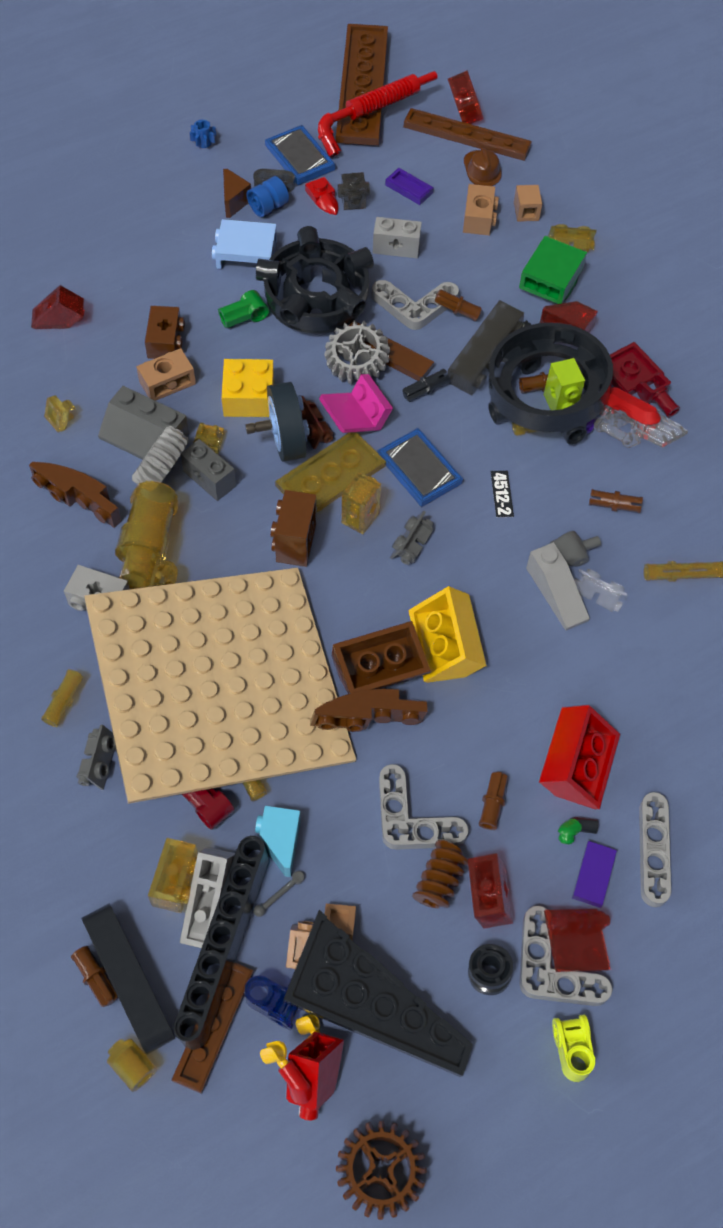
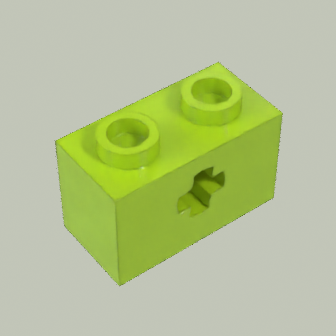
[544,358,585,410]

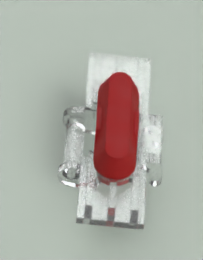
[580,387,688,448]

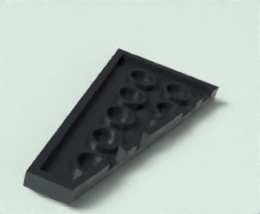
[282,910,473,1077]

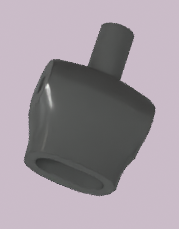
[550,531,601,566]

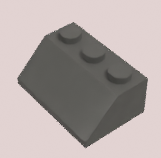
[98,386,189,460]

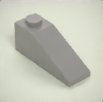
[526,542,590,631]
[180,847,235,948]

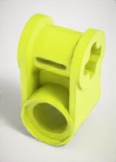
[552,1014,595,1082]

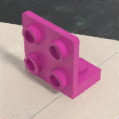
[319,374,393,433]

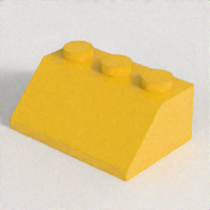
[408,586,486,683]

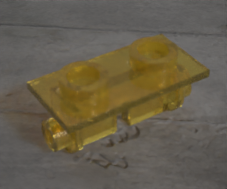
[548,224,597,252]

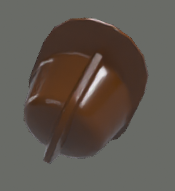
[464,148,501,186]

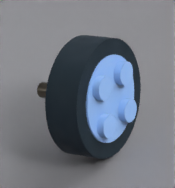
[245,382,309,462]

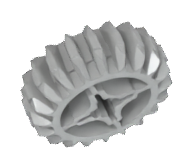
[324,320,390,385]
[132,426,188,492]

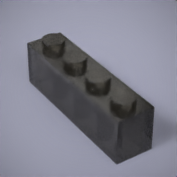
[448,300,525,396]

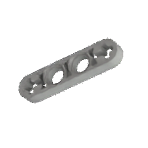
[639,792,671,907]

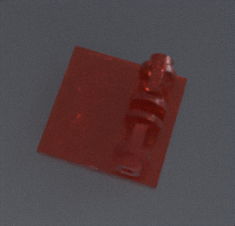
[544,909,610,972]

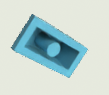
[255,806,301,877]

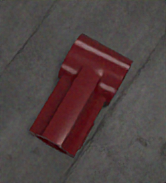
[182,788,235,830]

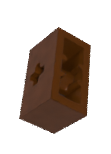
[145,306,185,359]

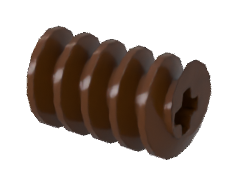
[412,840,469,909]

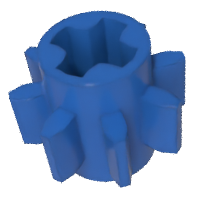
[189,119,216,148]

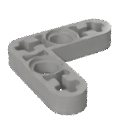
[372,280,459,330]
[379,764,468,850]
[519,906,612,1006]

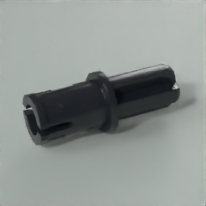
[402,369,450,401]

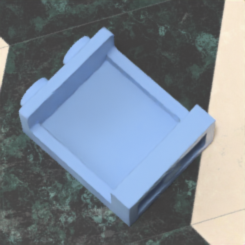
[212,219,277,269]

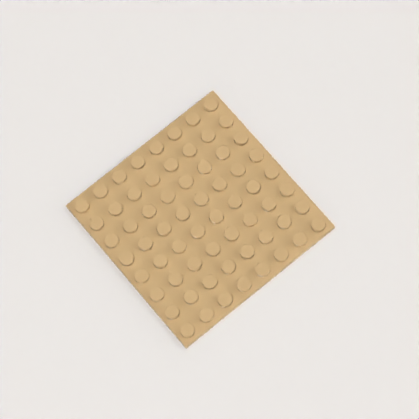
[84,568,356,804]

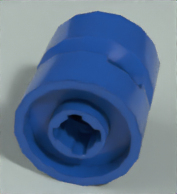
[247,176,289,217]

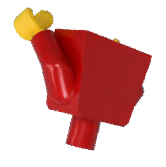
[260,1014,344,1121]

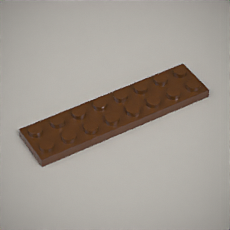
[336,24,388,146]

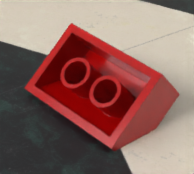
[539,705,620,810]

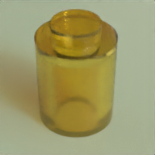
[107,1039,157,1092]

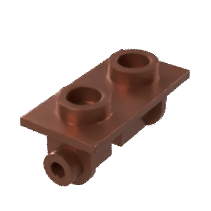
[301,396,333,449]

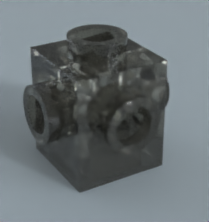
[337,172,370,210]

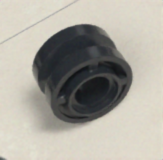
[468,944,513,995]

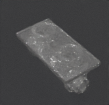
[574,569,627,612]

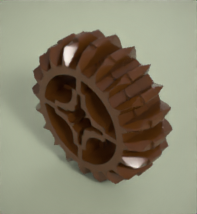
[336,1121,427,1220]

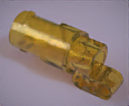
[115,481,179,589]

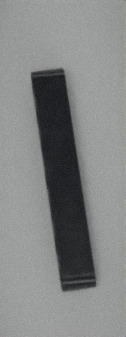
[174,835,269,1050]

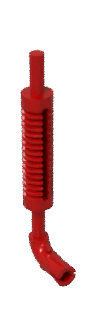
[318,71,438,158]

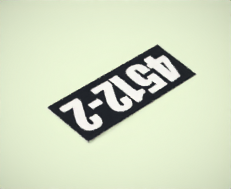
[490,470,514,517]

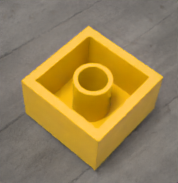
[222,359,274,417]

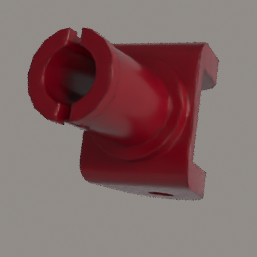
[636,373,680,418]

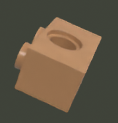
[463,184,499,236]
[136,348,196,401]

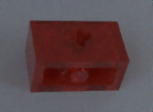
[448,70,484,124]
[468,853,513,929]

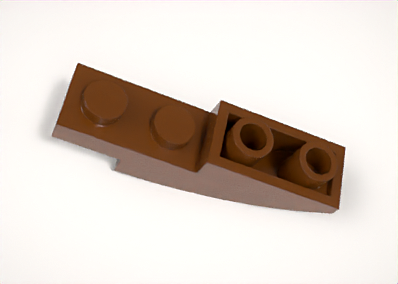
[29,462,122,528]
[310,689,428,732]

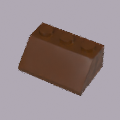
[331,621,431,694]

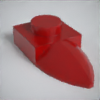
[305,176,338,215]

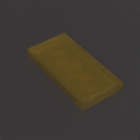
[275,432,386,512]

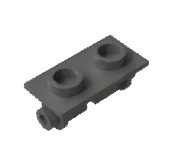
[390,511,433,565]
[76,725,116,790]

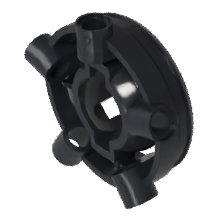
[256,226,374,334]

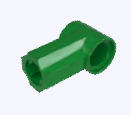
[218,290,269,328]

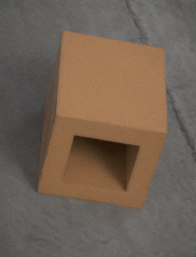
[514,185,542,222]

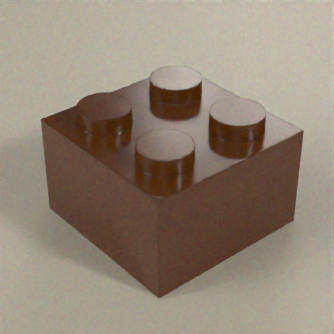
[270,490,317,567]

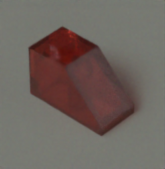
[31,285,85,329]
[540,301,598,333]

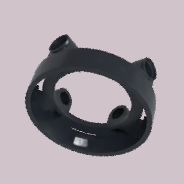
[488,323,613,444]

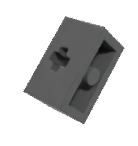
[181,439,236,501]

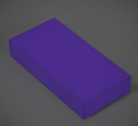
[385,168,434,205]
[572,841,617,908]

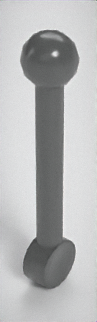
[253,871,304,917]

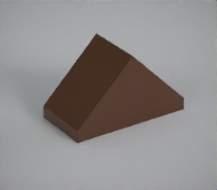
[223,169,251,218]

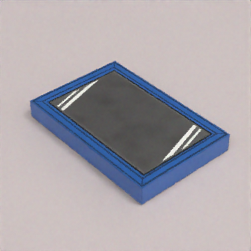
[265,125,335,185]
[377,428,463,507]

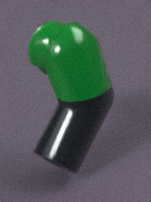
[558,817,598,845]

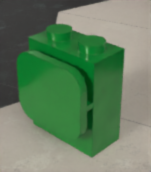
[519,236,587,305]

